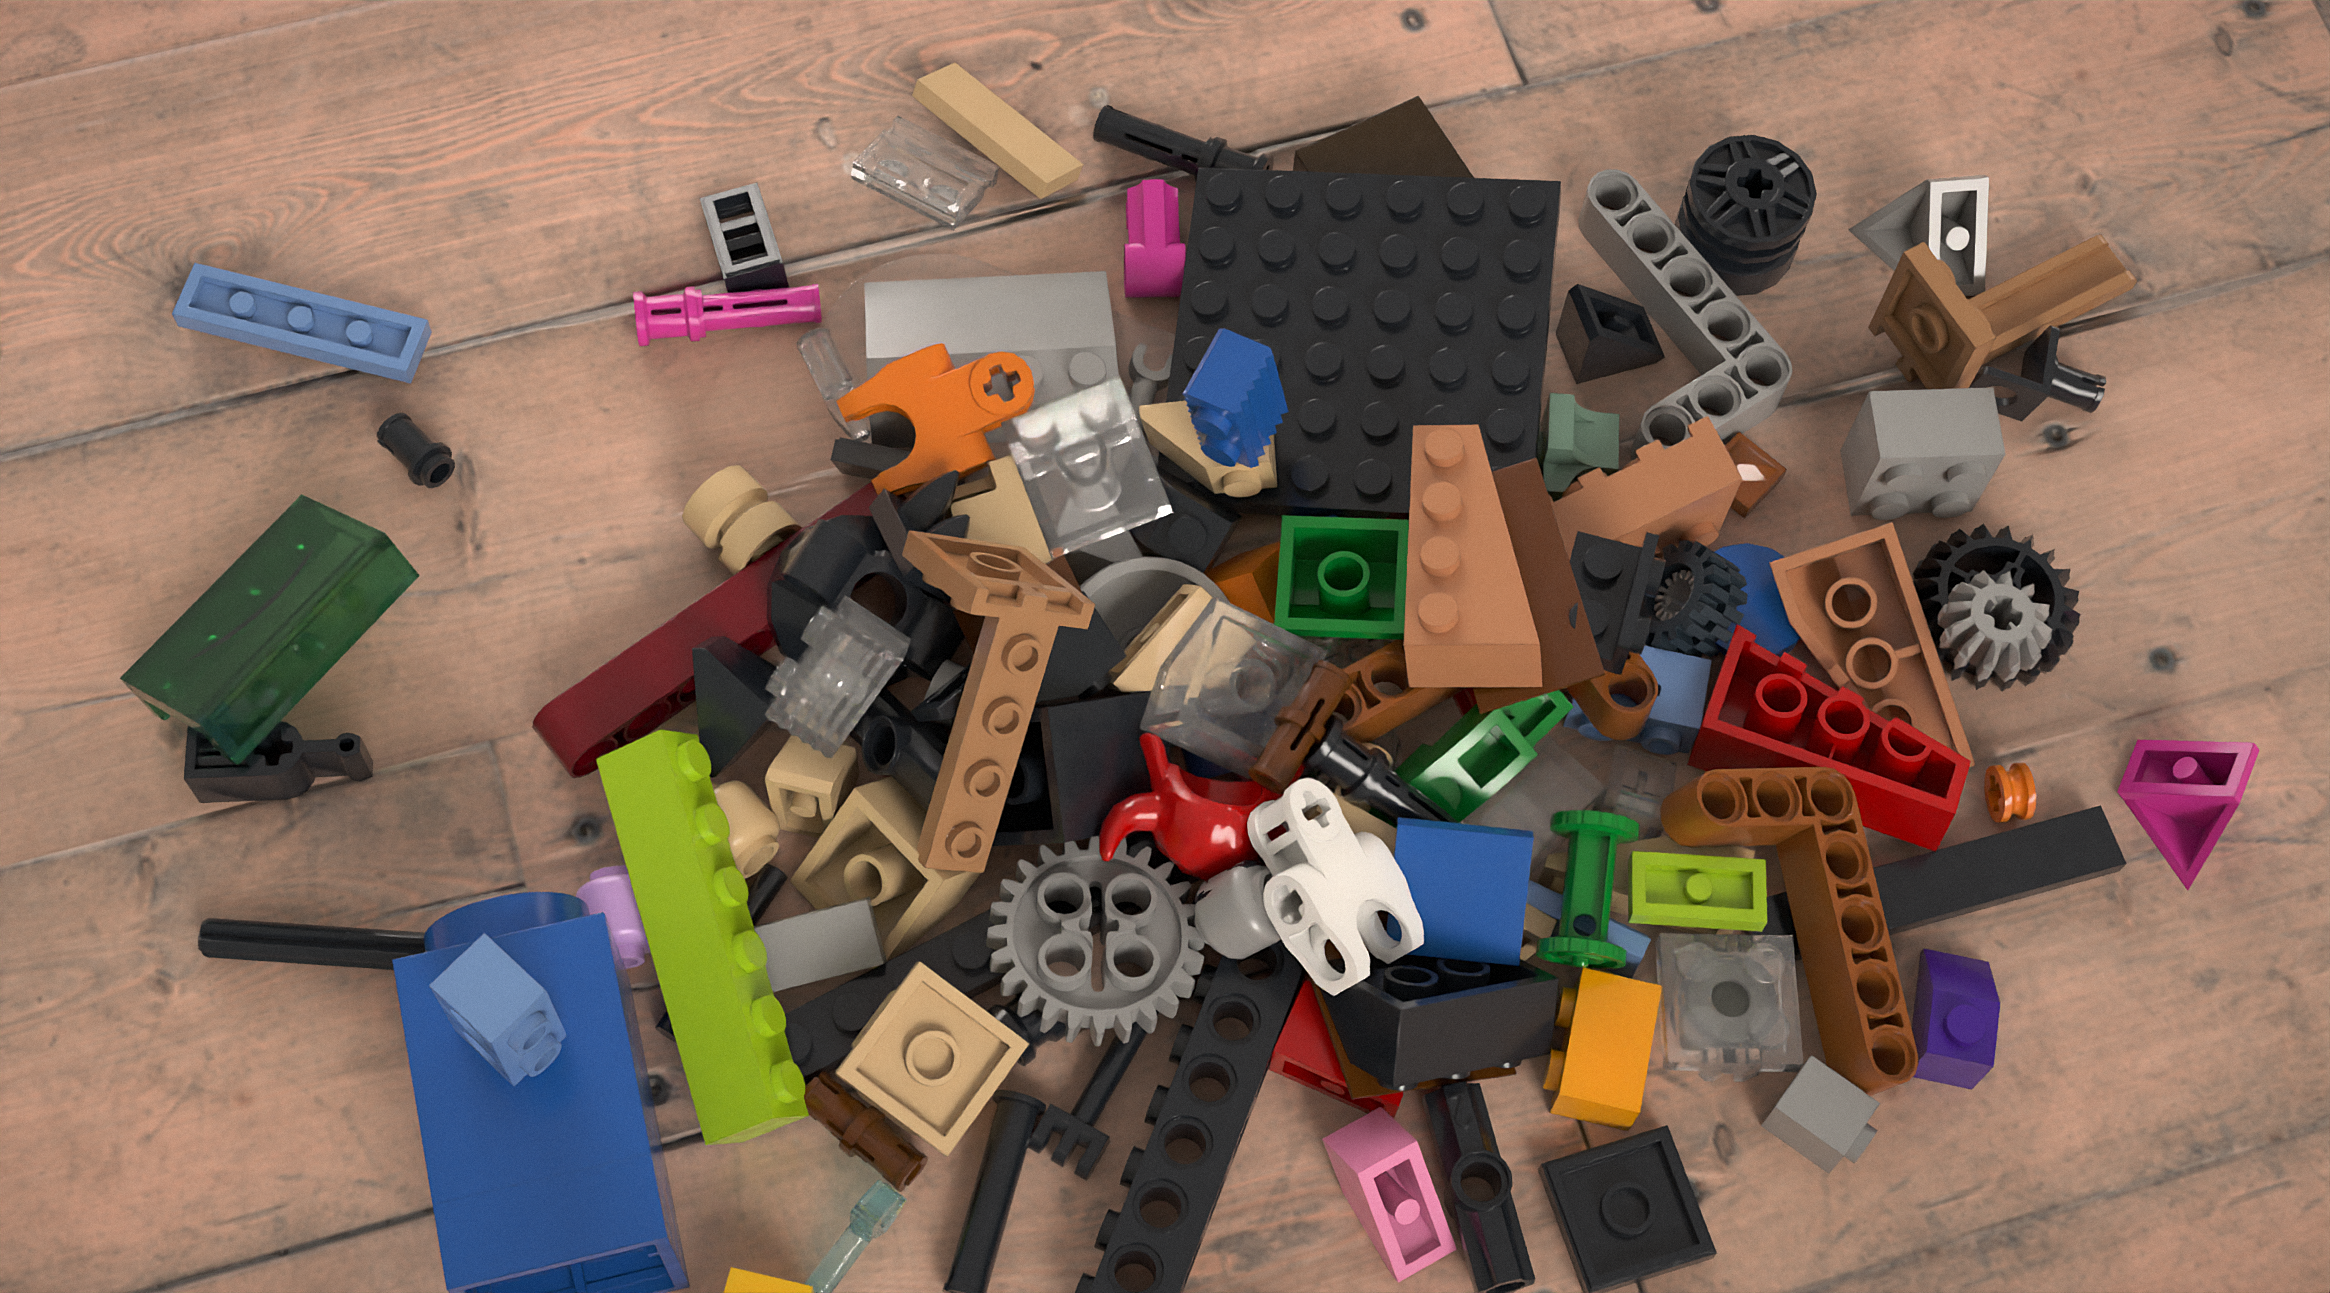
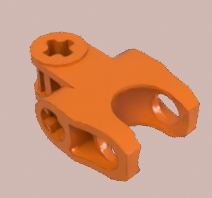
[836,343,1035,496]

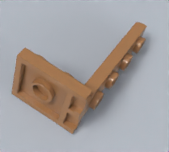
[1868,234,2137,389]
[902,530,1095,873]

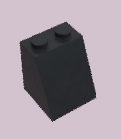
[992,690,1172,846]

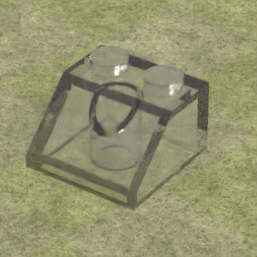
[1001,377,1173,559]
[1140,597,1327,779]

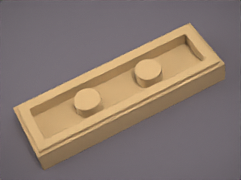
[912,62,1084,199]

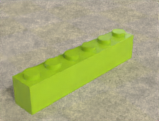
[596,729,809,1145]

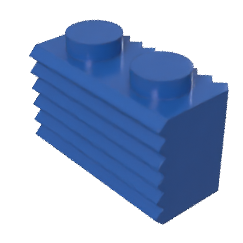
[1182,328,1289,468]

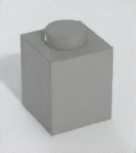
[1761,1055,1880,1174]

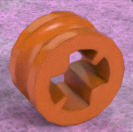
[1984,763,2036,823]

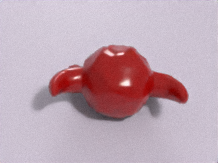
[1099,732,1304,881]

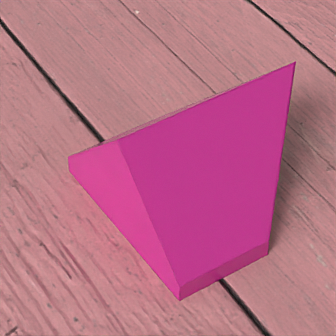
[2117,739,2259,891]

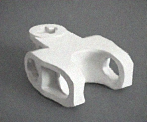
[1247,778,1424,996]

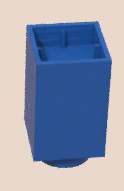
[392,892,690,1293]

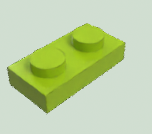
[1628,851,1767,932]

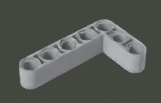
[1578,169,1792,461]

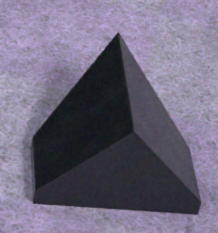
[692,636,809,778]

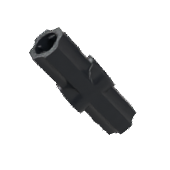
[832,677,949,811]
[1422,1081,1535,1293]

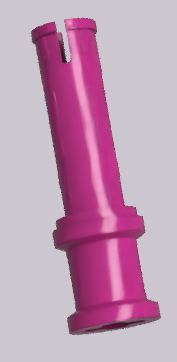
[633,283,822,347]

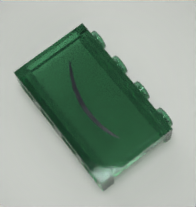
[120,494,420,765]

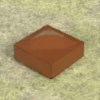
[1725,432,1787,519]

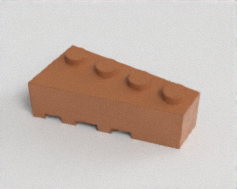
[1548,416,1743,561]
[1404,425,1543,687]

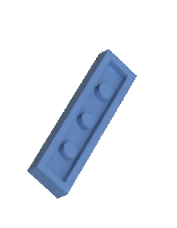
[172,263,432,384]

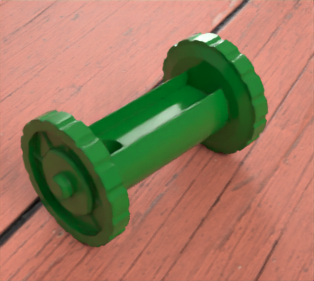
[1536,810,1640,969]

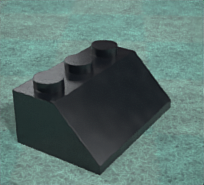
[1319,953,1559,1091]

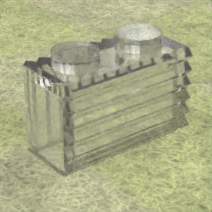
[765,595,911,758]

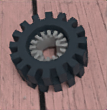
[1639,540,1748,658]

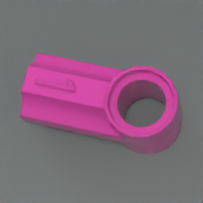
[1124,179,1186,298]

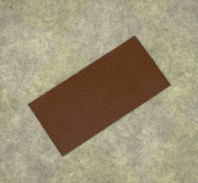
[1473,457,1605,714]

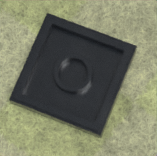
[1538,1125,1717,1293]

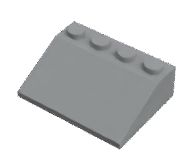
[864,271,1121,448]

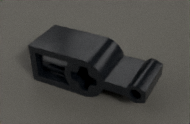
[184,720,373,803]

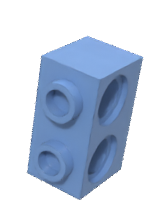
[429,933,567,1086]

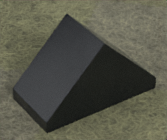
[1556,284,1665,384]

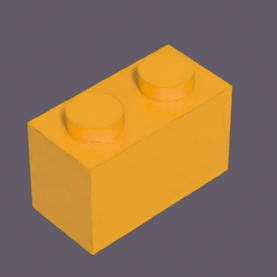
[1542,968,1662,1131]

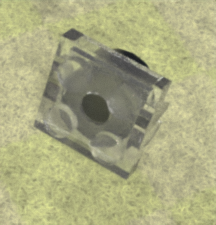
[1655,933,1803,1082]

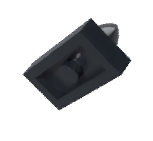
[868,470,970,603]

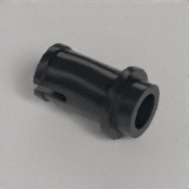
[376,413,455,488]

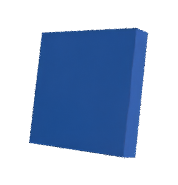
[1386,817,1534,966]

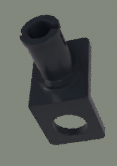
[1969,325,2106,422]

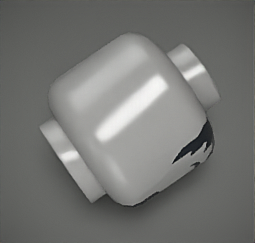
[1194,860,1281,959]

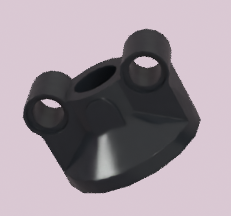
[767,515,965,692]

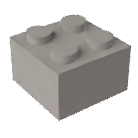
[1840,387,2006,520]

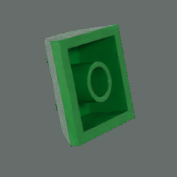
[1274,515,1409,640]

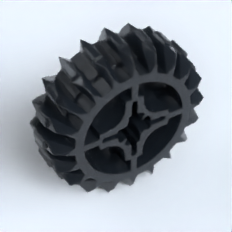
[1913,523,2081,692]

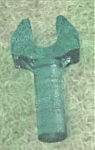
[804,1180,907,1293]

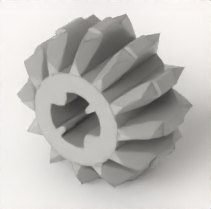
[1937,570,2053,682]

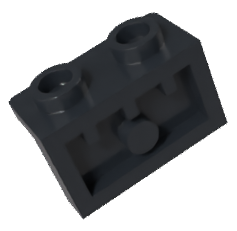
[1569,531,1666,675]

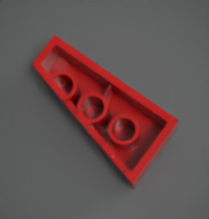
[1687,624,1971,852]

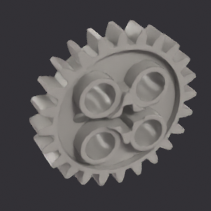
[986,836,1205,1046]

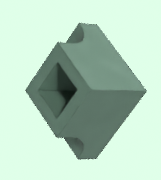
[1537,393,1619,502]

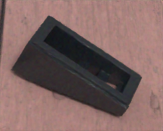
[700,183,789,293]

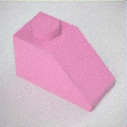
[1322,1107,1457,1283]

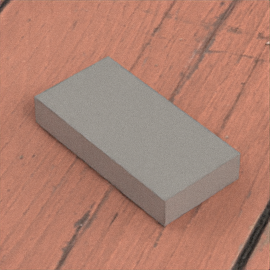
[754,896,887,992]

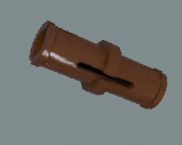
[1248,660,1353,794]
[804,1072,928,1192]

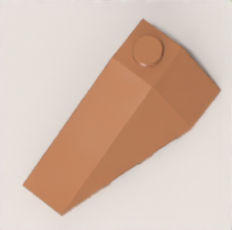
[1769,522,1975,767]

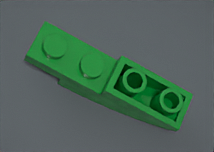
[1369,690,1574,829]

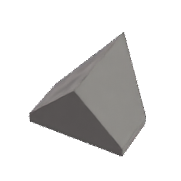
[1848,175,1989,296]

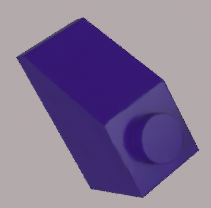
[1912,948,2000,1090]

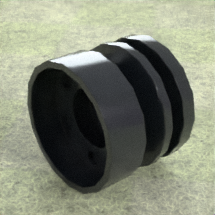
[1675,135,1817,296]

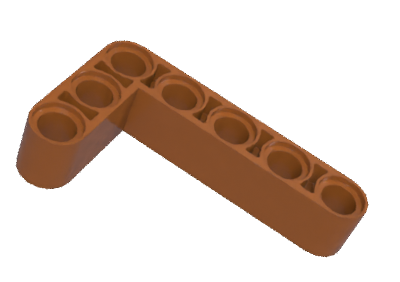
[1333,640,1658,743]
[1660,767,1918,1096]

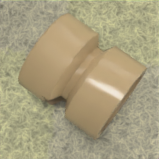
[682,465,802,575]

